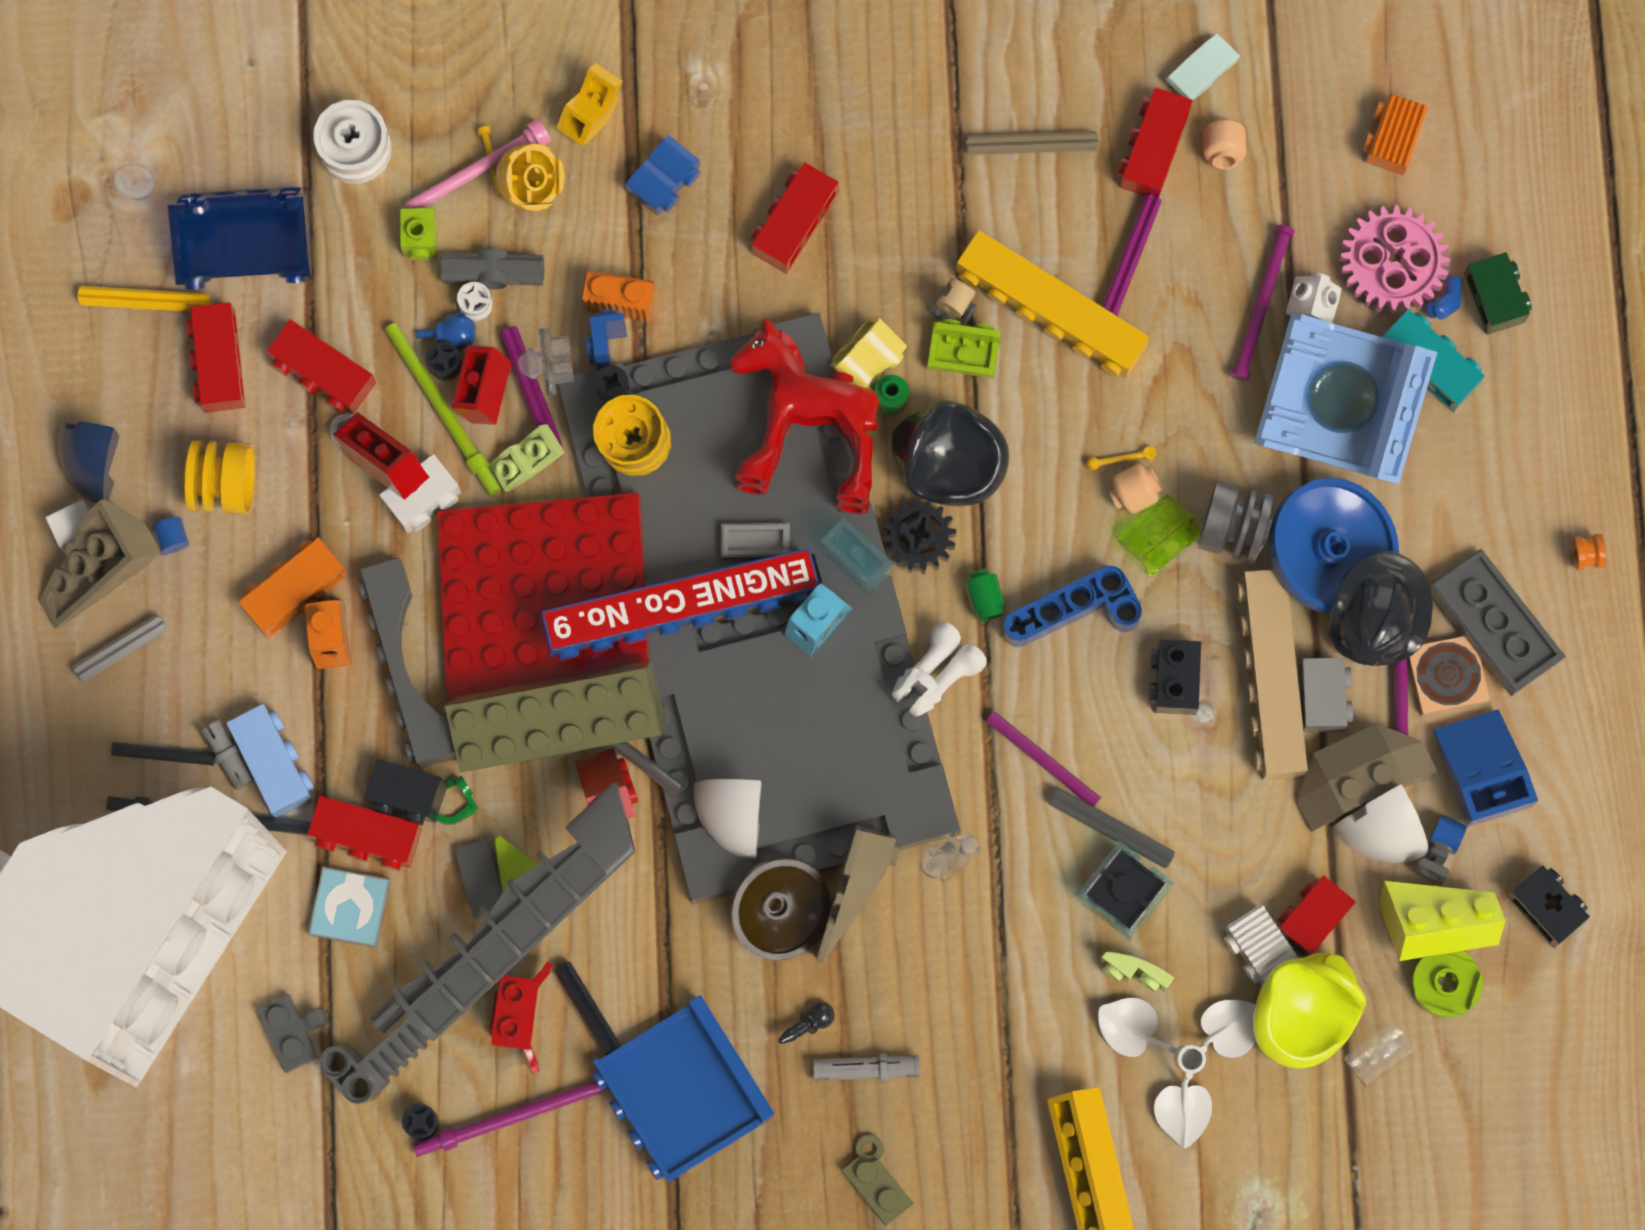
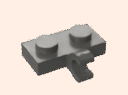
[257,995,330,1073]

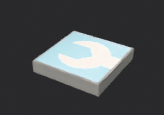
[308,867,391,948]

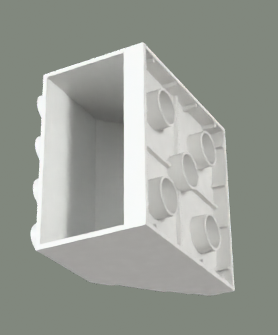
[0,786,287,1088]

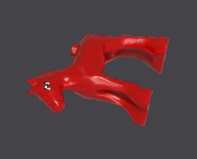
[729,318,880,515]

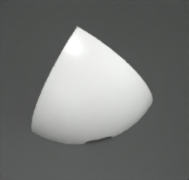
[693,779,762,860]
[1333,784,1429,863]

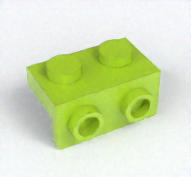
[927,319,1001,379]

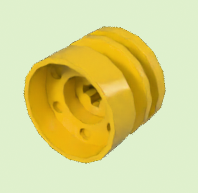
[593,395,671,476]
[183,440,255,515]

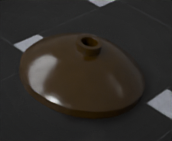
[730,858,831,961]

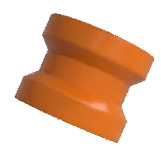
[1571,534,1606,571]

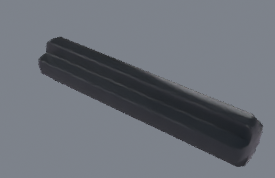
[555,961,621,1055]

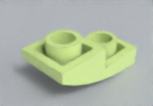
[490,424,565,492]
[1100,952,1174,992]

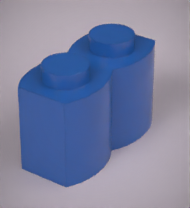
[626,135,701,216]

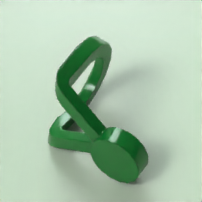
[436,776,478,825]

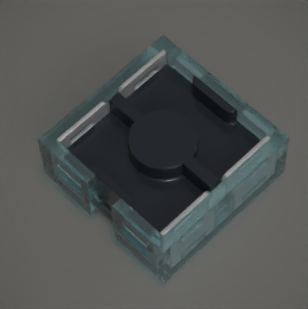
[1076,840,1174,941]

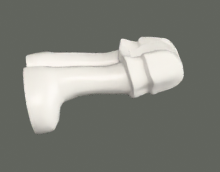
[892,621,987,717]

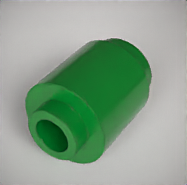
[875,375,909,416]
[964,569,1006,622]

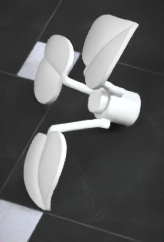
[1098,998,1256,1148]

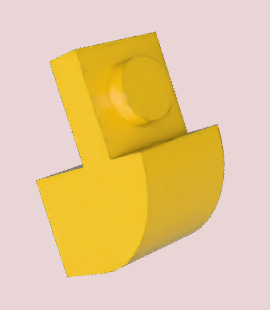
[556,63,623,146]

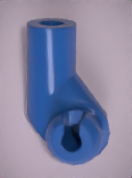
[1426,276,1463,320]

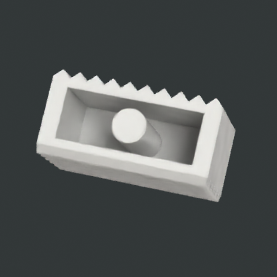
[1224,904,1298,985]

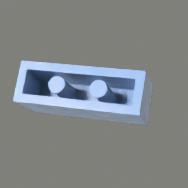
[226,704,314,818]

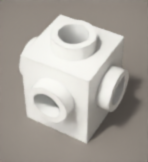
[1286,272,1342,323]

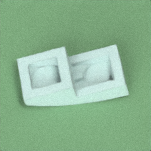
[1166,34,1240,100]

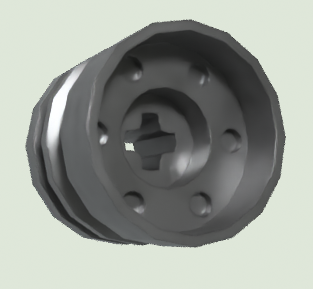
[1198,480,1274,564]

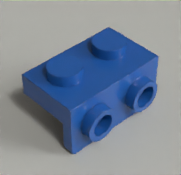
[585,310,627,369]

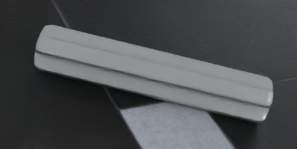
[73,615,167,682]

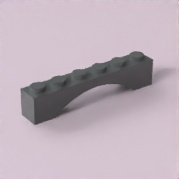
[358,558,456,769]

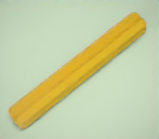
[77,286,211,312]

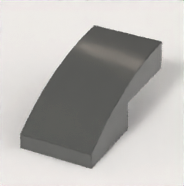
[455,839,503,919]

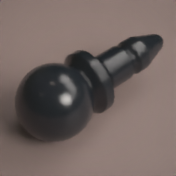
[778,1001,835,1044]

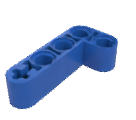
[1003,565,1142,647]

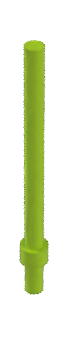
[385,323,501,496]

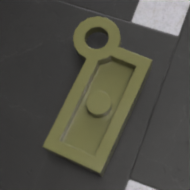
[842,1135,914,1226]

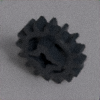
[883,499,957,574]

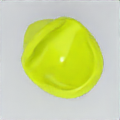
[1253,953,1367,1069]

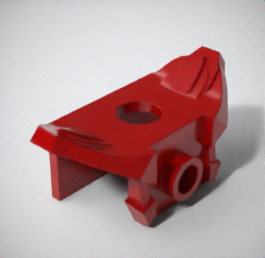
[489,961,553,1075]

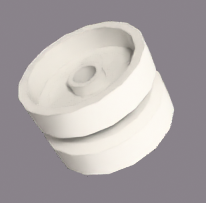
[313,100,392,184]

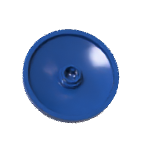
[1269,478,1399,614]

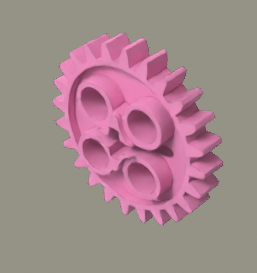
[1339,205,1450,315]

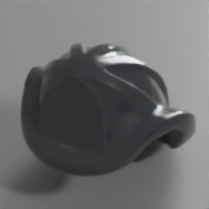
[892,401,1009,506]
[1328,551,1433,666]

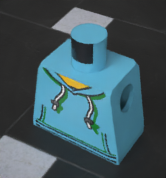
[784,583,853,658]

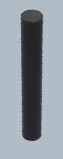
[111,742,216,766]

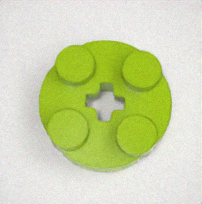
[1412,951,1483,1018]

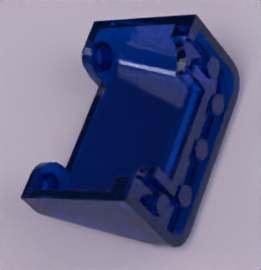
[167,186,312,290]

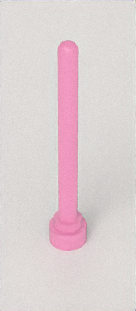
[405,118,551,209]

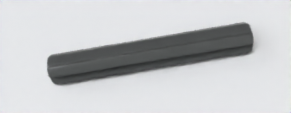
[1049,788,1175,868]

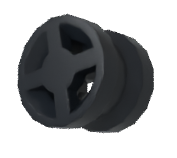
[426,341,462,381]
[595,365,630,403]
[402,1103,439,1141]

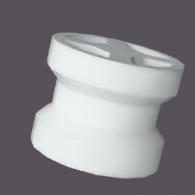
[457,282,493,321]

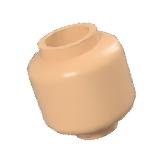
[1202,117,1247,169]
[1109,464,1163,514]

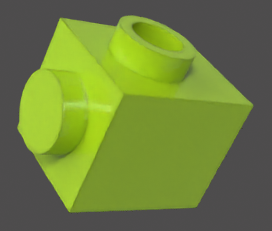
[400,208,438,261]

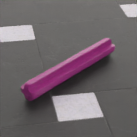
[1101,194,1162,316]
[500,326,562,447]

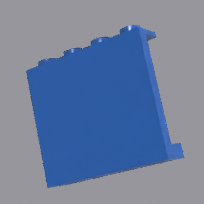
[591,995,775,1185]

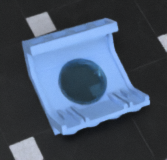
[1254,312,1437,484]

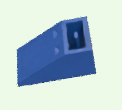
[1433,709,1538,827]

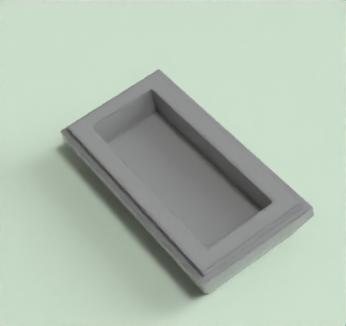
[721,523,790,558]

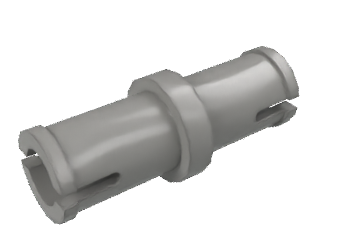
[201,721,255,790]

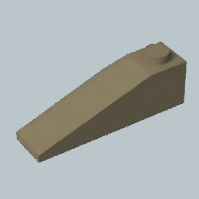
[816,825,901,963]

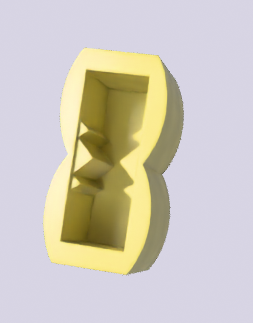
[829,316,907,390]

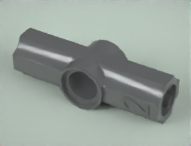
[441,249,545,290]

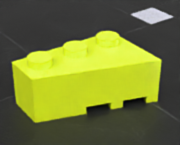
[1378,881,1506,961]

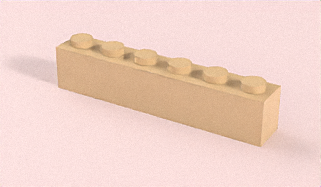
[1237,569,1308,780]

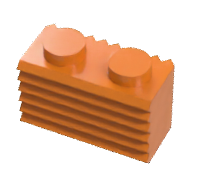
[1363,94,1428,175]
[582,270,656,322]

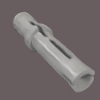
[814,1053,919,1082]

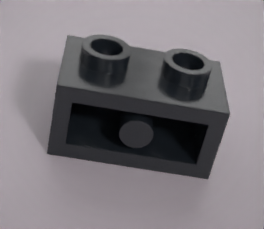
[1149,639,1201,715]

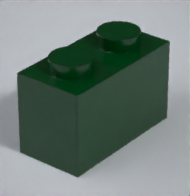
[1464,252,1532,335]

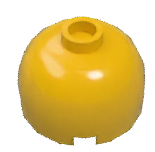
[495,143,565,211]

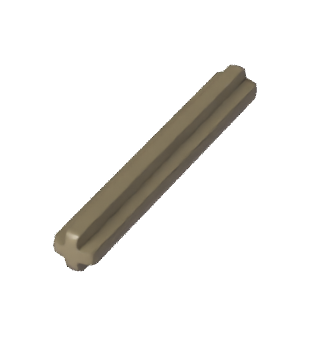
[966,131,1098,155]

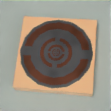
[1408,636,1490,716]

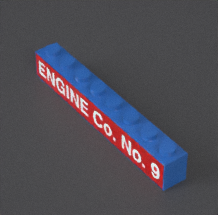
[540,548,819,660]

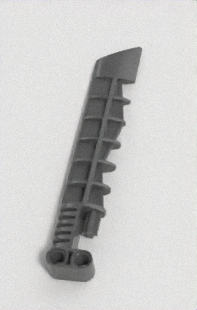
[320,782,635,1104]

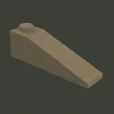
[40,499,161,629]

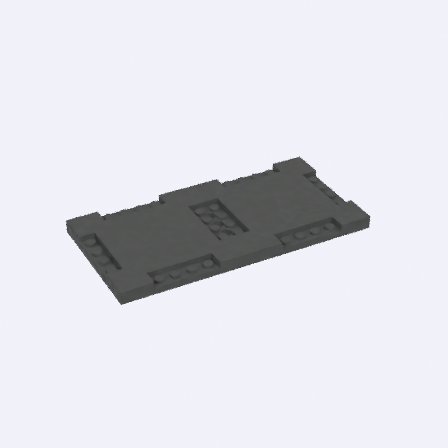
[557,312,961,904]

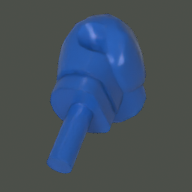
[416,312,476,348]

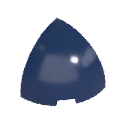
[57,421,120,504]

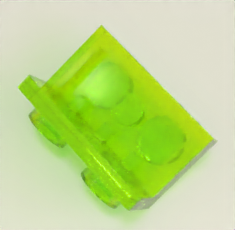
[1117,494,1201,576]

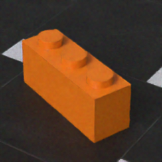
[238,537,348,640]

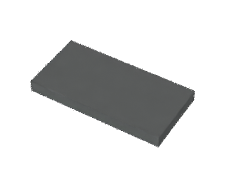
[1429,549,1566,696]

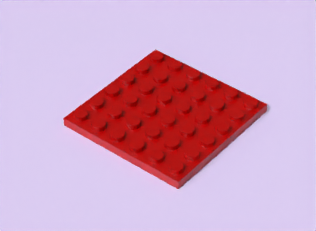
[437,493,650,703]

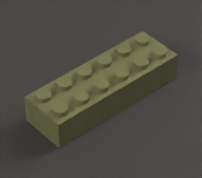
[444,660,667,773]

